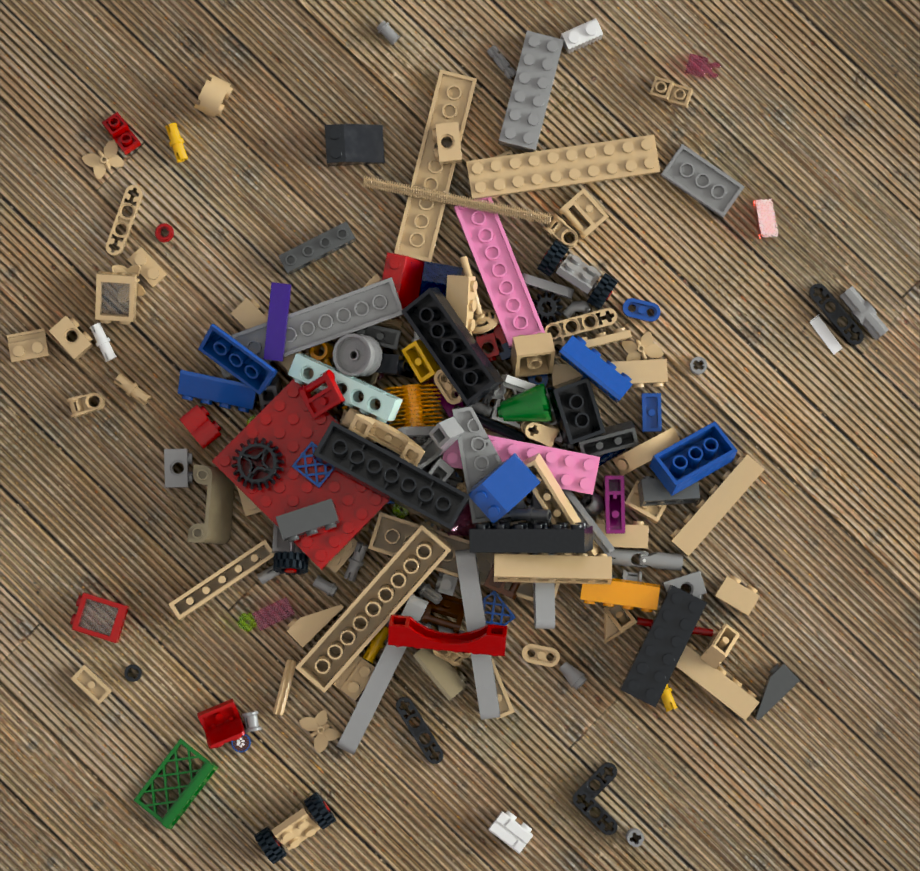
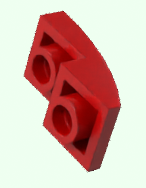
[102,112,141,155]

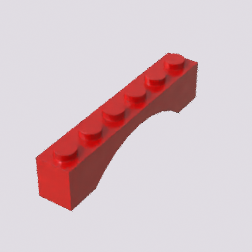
[388,615,507,656]

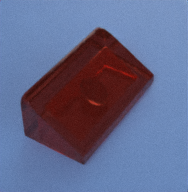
[753,199,779,239]

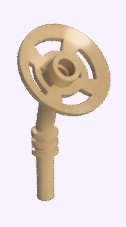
[460,256,499,334]

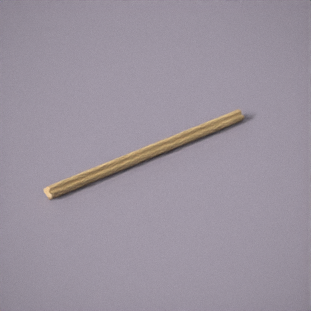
[362,176,552,225]

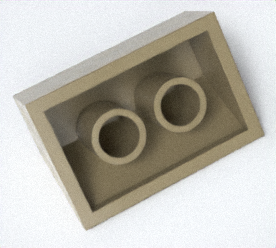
[413,648,467,701]

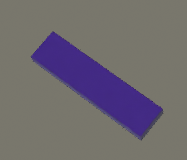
[263,282,292,361]

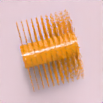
[383,384,442,429]

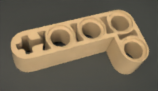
[544,308,617,360]

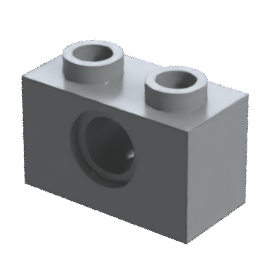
[164,449,193,488]
[662,571,707,599]

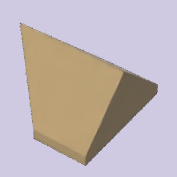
[603,604,637,644]

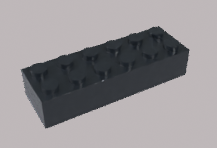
[401,287,504,405]
[469,522,593,553]
[619,585,707,707]

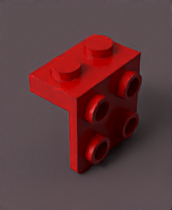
[197,698,245,749]

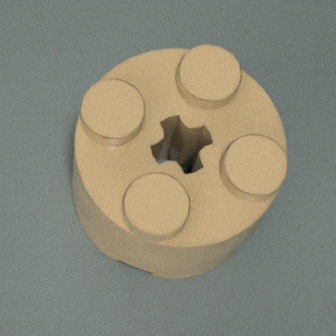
[194,74,233,118]

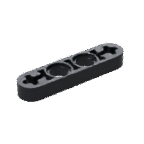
[809,284,864,345]
[396,697,444,764]

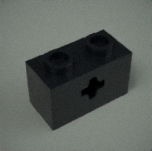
[376,353,414,379]

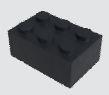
[547,376,605,445]

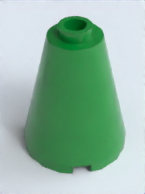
[497,383,552,422]

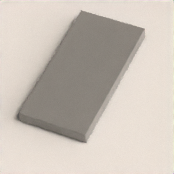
[660,144,745,219]

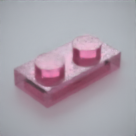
[252,597,295,631]

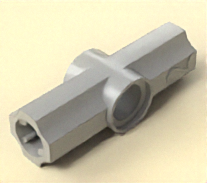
[839,286,889,341]

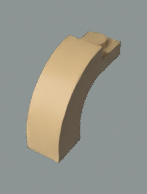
[613,427,680,476]

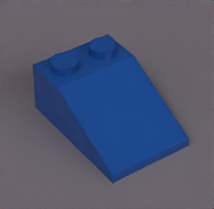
[468,453,540,524]

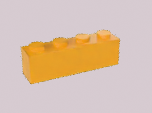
[580,578,660,612]

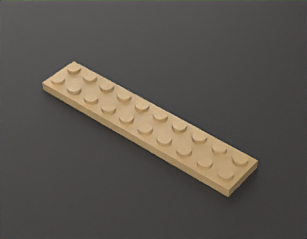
[394,69,477,263]
[466,135,660,200]

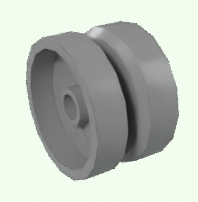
[333,334,382,377]

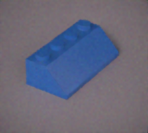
[198,324,278,395]
[558,336,633,403]
[178,370,258,413]

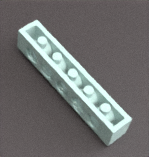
[288,353,403,423]

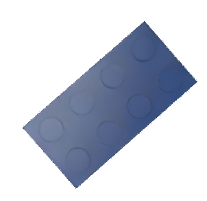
[649,421,738,496]

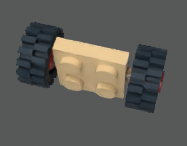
[254,792,336,864]

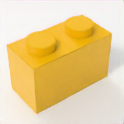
[401,339,441,383]

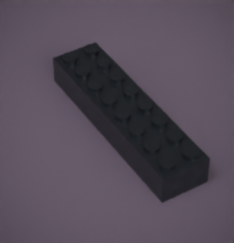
[313,421,470,533]

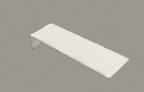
[810,315,842,355]

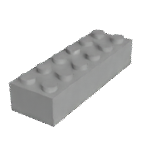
[498,30,564,152]

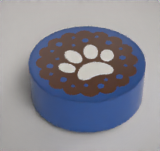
[231,734,251,752]

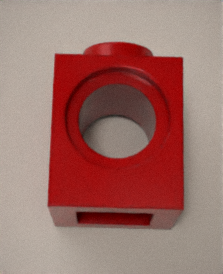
[475,332,500,362]

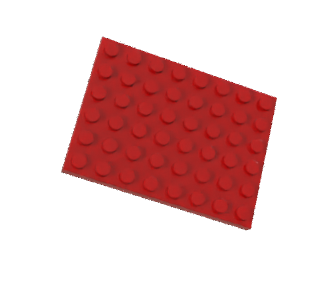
[212,379,390,570]

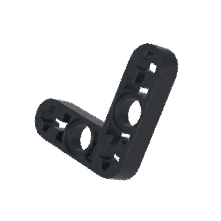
[572,762,618,835]

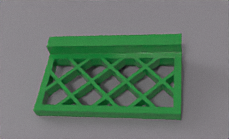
[134,739,218,829]

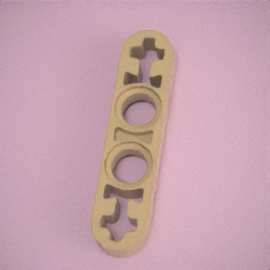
[105,185,143,257]

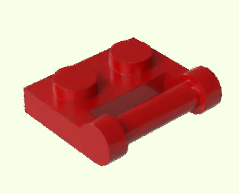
[299,370,345,419]

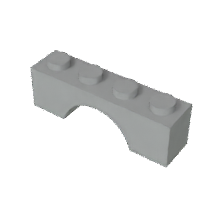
[417,416,464,471]

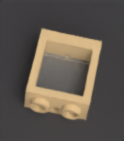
[95,271,137,325]

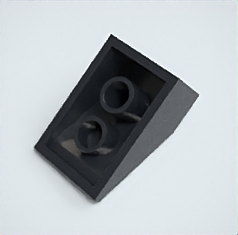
[325,124,385,167]

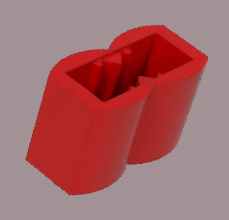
[179,405,222,449]

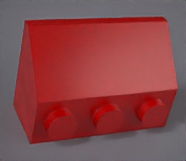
[382,252,425,316]

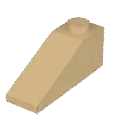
[287,604,345,648]

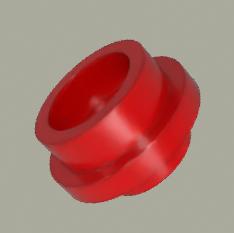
[155,223,174,243]

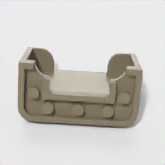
[187,464,235,545]

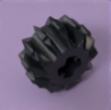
[532,291,563,324]

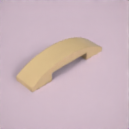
[348,413,425,467]

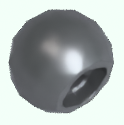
[580,492,604,517]

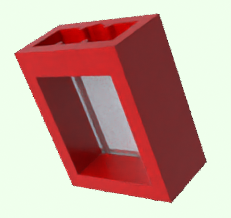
[70,592,129,643]

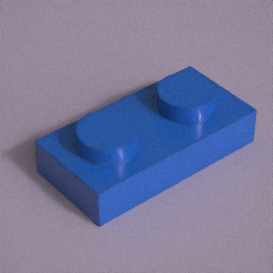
[641,393,662,432]

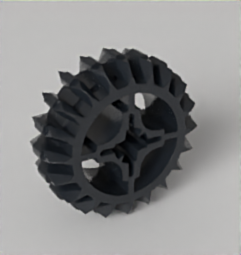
[231,438,284,490]

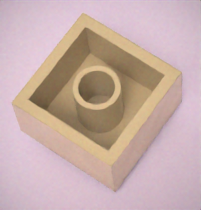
[510,332,555,378]

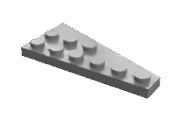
[452,406,528,524]

